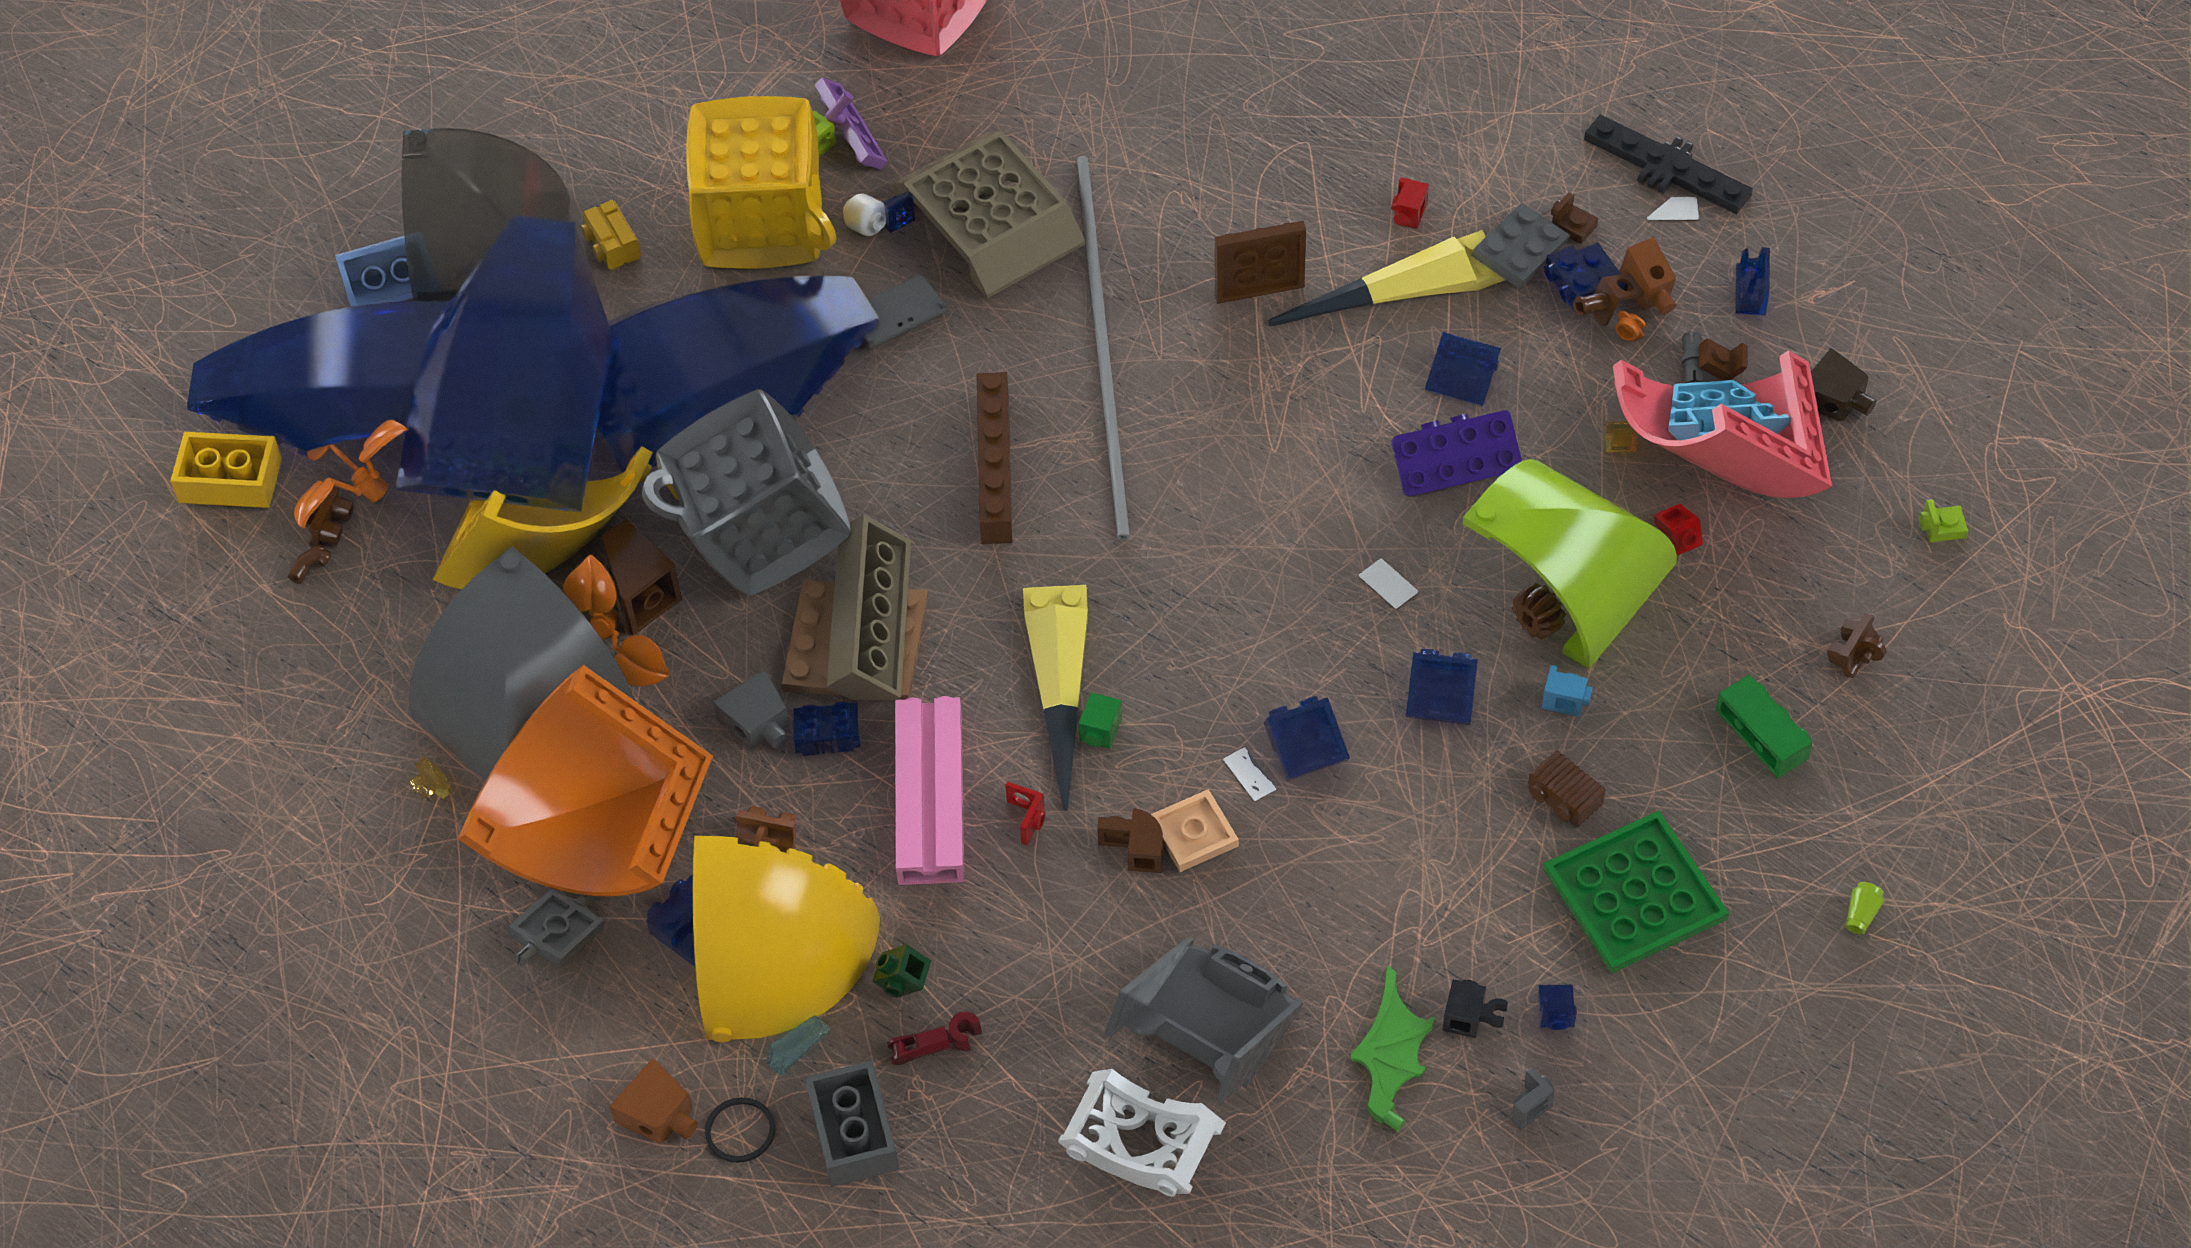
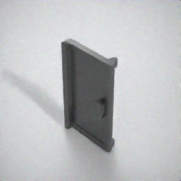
[844,274,949,350]

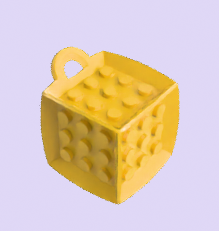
[686,96,836,269]

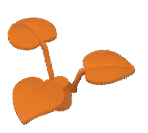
[294,418,408,529]
[563,555,670,686]

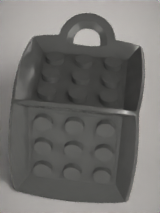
[642,389,851,596]

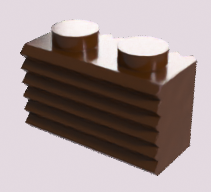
[1528,750,1606,827]

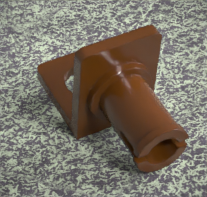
[1573,273,1644,326]

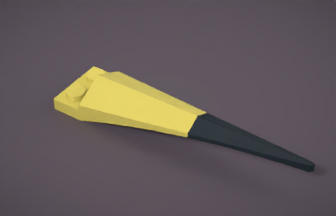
[1269,230,1505,326]
[1023,585,1088,811]

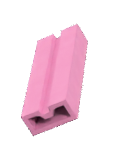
[895,696,964,885]

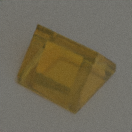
[1604,421,1637,452]

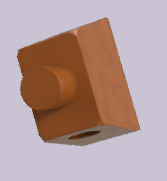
[1619,237,1677,315]
[610,1058,698,1143]

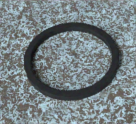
[705,1097,775,1163]

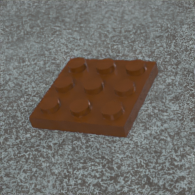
[1214,221,1306,304]

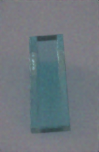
[766,1015,830,1076]

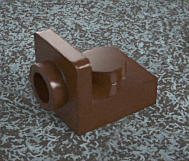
[1551,192,1598,244]
[1699,338,1748,381]

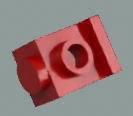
[1391,177,1429,229]

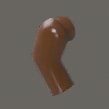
[288,545,331,584]

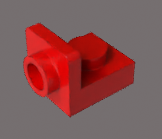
[1653,503,1703,555]

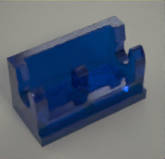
[1735,247,1770,315]

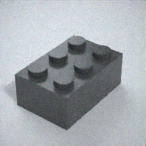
[805,1060,899,1187]

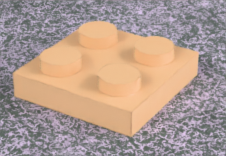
[1151,789,1239,872]

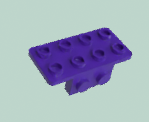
[1391,410,1522,497]

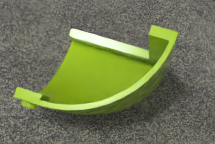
[1462,459,1677,669]

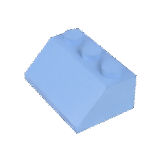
[335,231,440,315]

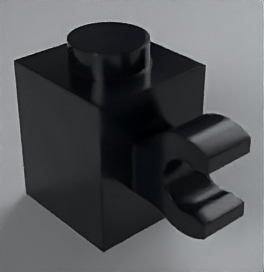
[1442,979,1508,1038]

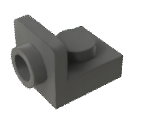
[1512,1067,1554,1130]

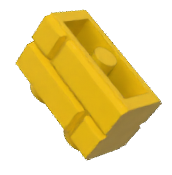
[580,200,641,270]

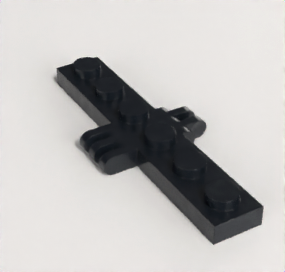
[1584,114,1753,215]

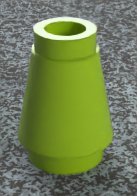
[1845,882,1884,935]

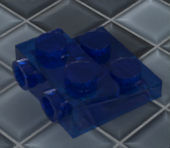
[1544,242,1628,312]
[1406,649,1478,725]
[1263,696,1350,781]
[646,875,695,967]

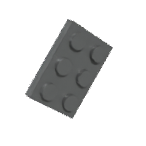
[1471,203,1570,289]

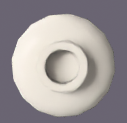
[843,193,887,236]

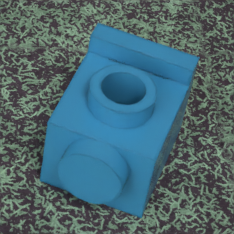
[1542,665,1593,717]

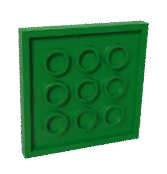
[1543,810,1729,974]

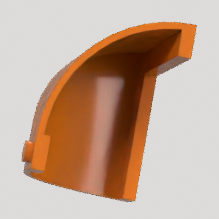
[458,665,713,896]

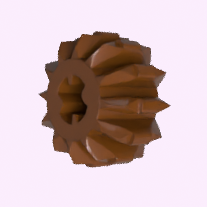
[1512,583,1566,640]

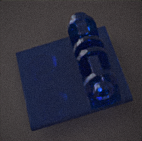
[1425,332,1501,406]
[793,702,861,756]

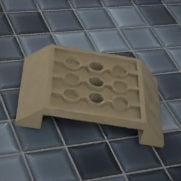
[889,131,1086,299]

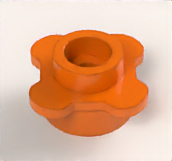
[1615,311,1646,341]

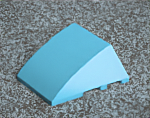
[1668,380,1791,440]

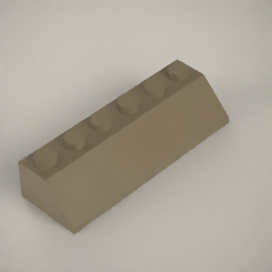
[827,514,911,700]

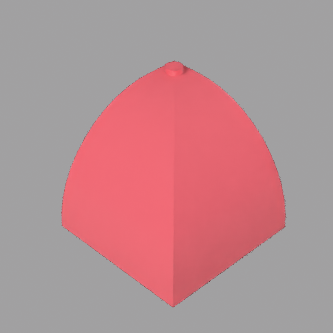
[1613,350,1832,498]

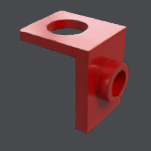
[1005,781,1046,845]

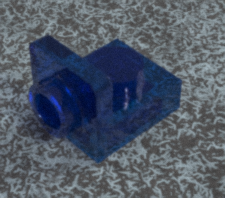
[1538,984,1577,1030]

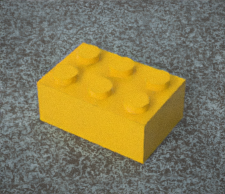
[170,432,282,508]

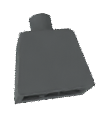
[713,670,789,749]

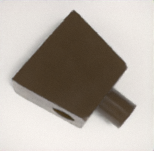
[1811,348,1877,421]

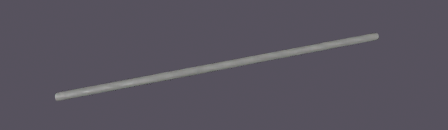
[1077,156,1130,541]

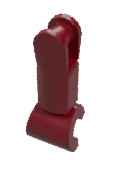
[887,1011,982,1065]

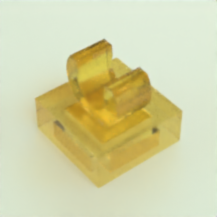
[408,756,453,799]

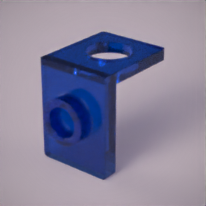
[882,191,915,233]

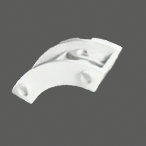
[1058,1069,1226,1197]

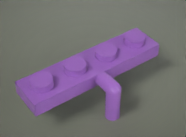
[815,77,888,170]

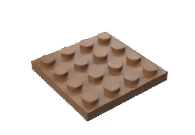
[782,579,928,701]

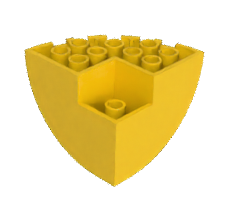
[693,836,880,1043]

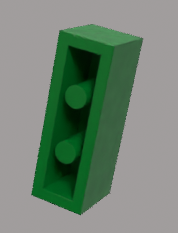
[1715,674,1813,778]

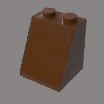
[602,519,682,635]

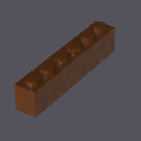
[976,372,1013,544]

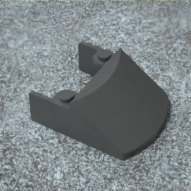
[1104,937,1303,1103]

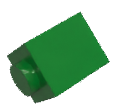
[1079,692,1123,749]

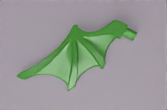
[1350,966,1435,1132]

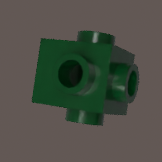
[872,944,931,998]

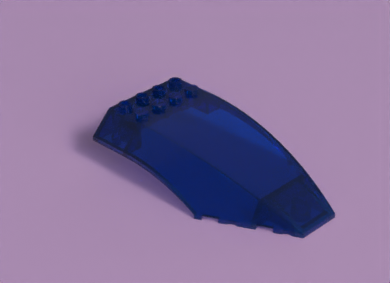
[396,216,616,512]
[552,276,880,473]
[187,301,502,456]

